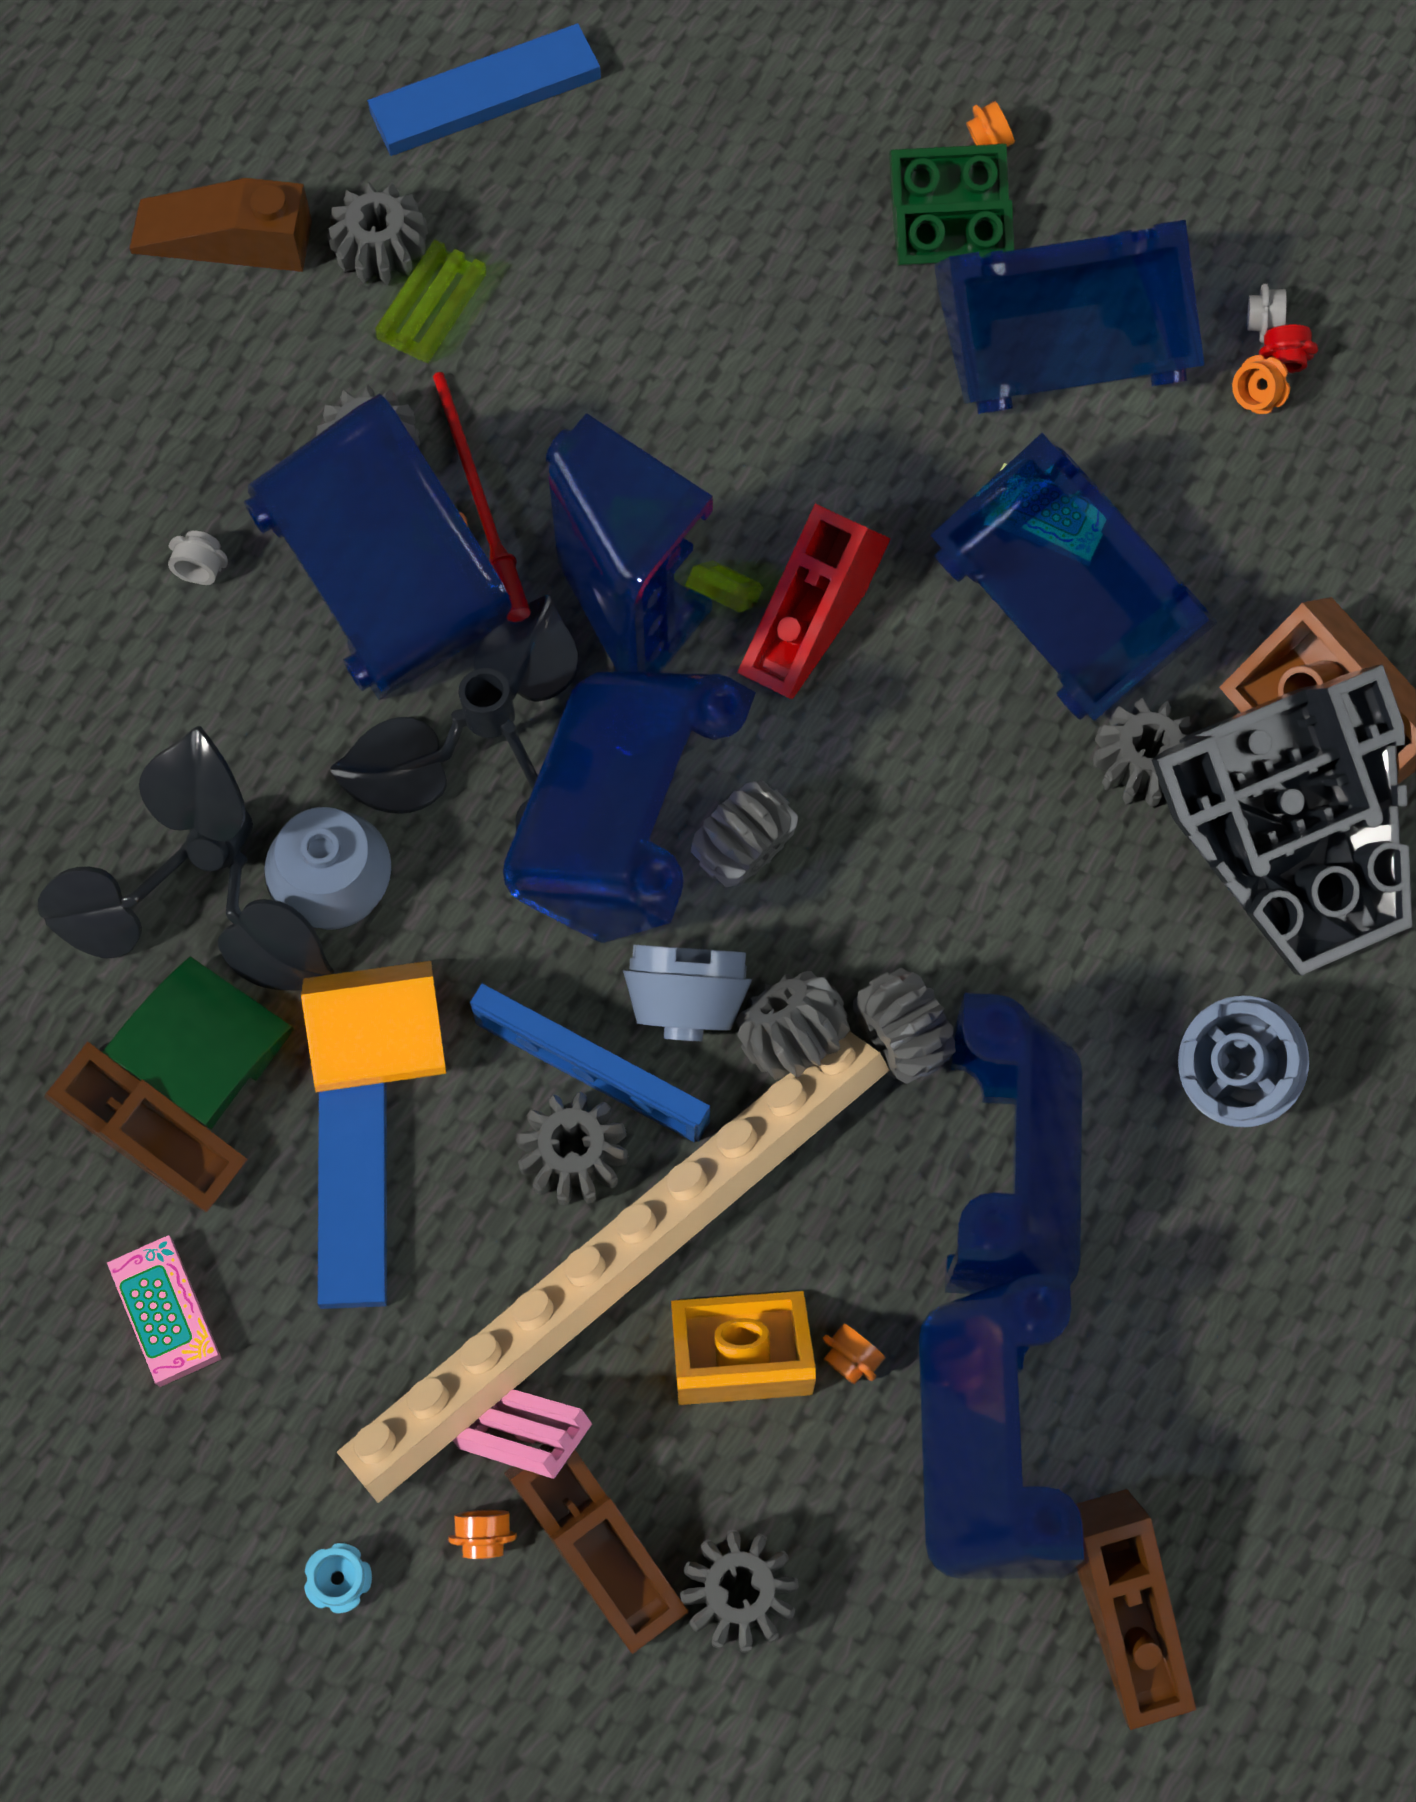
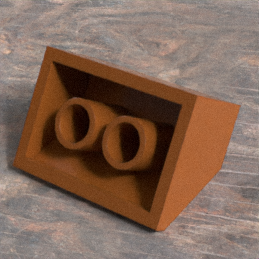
[1219,597,1416,784]

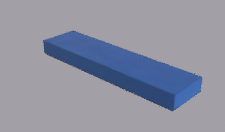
[367,23,601,156]
[470,984,710,1143]
[318,1082,387,1309]

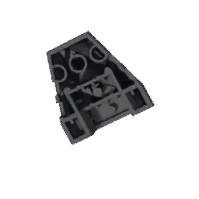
[1151,665,1412,976]

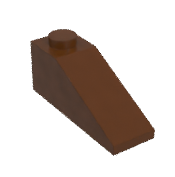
[129,178,312,272]
[1062,1489,1196,1730]

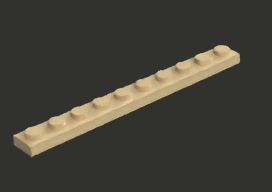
[337,1032,890,1503]

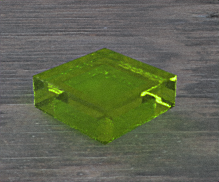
[685,560,763,612]

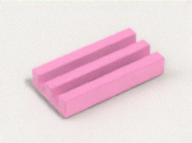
[453,1389,592,1479]

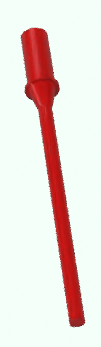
[433,372,531,622]

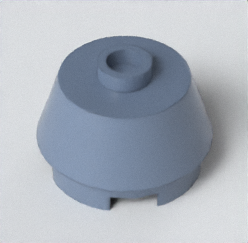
[264,807,391,930]
[623,945,752,1041]
[1178,996,1309,1127]

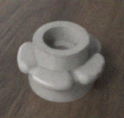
[1247,284,1286,343]
[168,531,228,585]

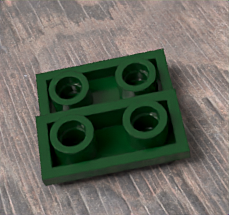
[889,144,1015,266]
[103,956,294,1129]

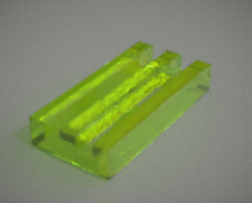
[375,239,486,364]

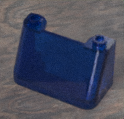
[934,220,1205,414]
[244,394,512,700]
[546,413,713,691]
[931,433,1217,721]
[503,671,756,943]
[945,993,1082,1298]
[919,1274,1084,1579]

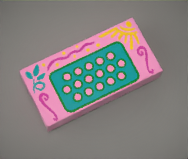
[107,1235,222,1387]

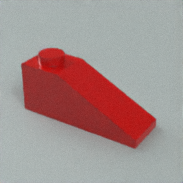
[737,504,891,699]

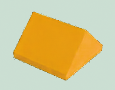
[301,961,446,1092]
[671,1291,816,1405]

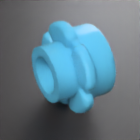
[304,1543,372,1613]

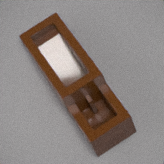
[44,1041,248,1213]
[504,1444,688,1654]

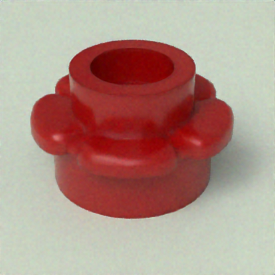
[1259,324,1319,373]

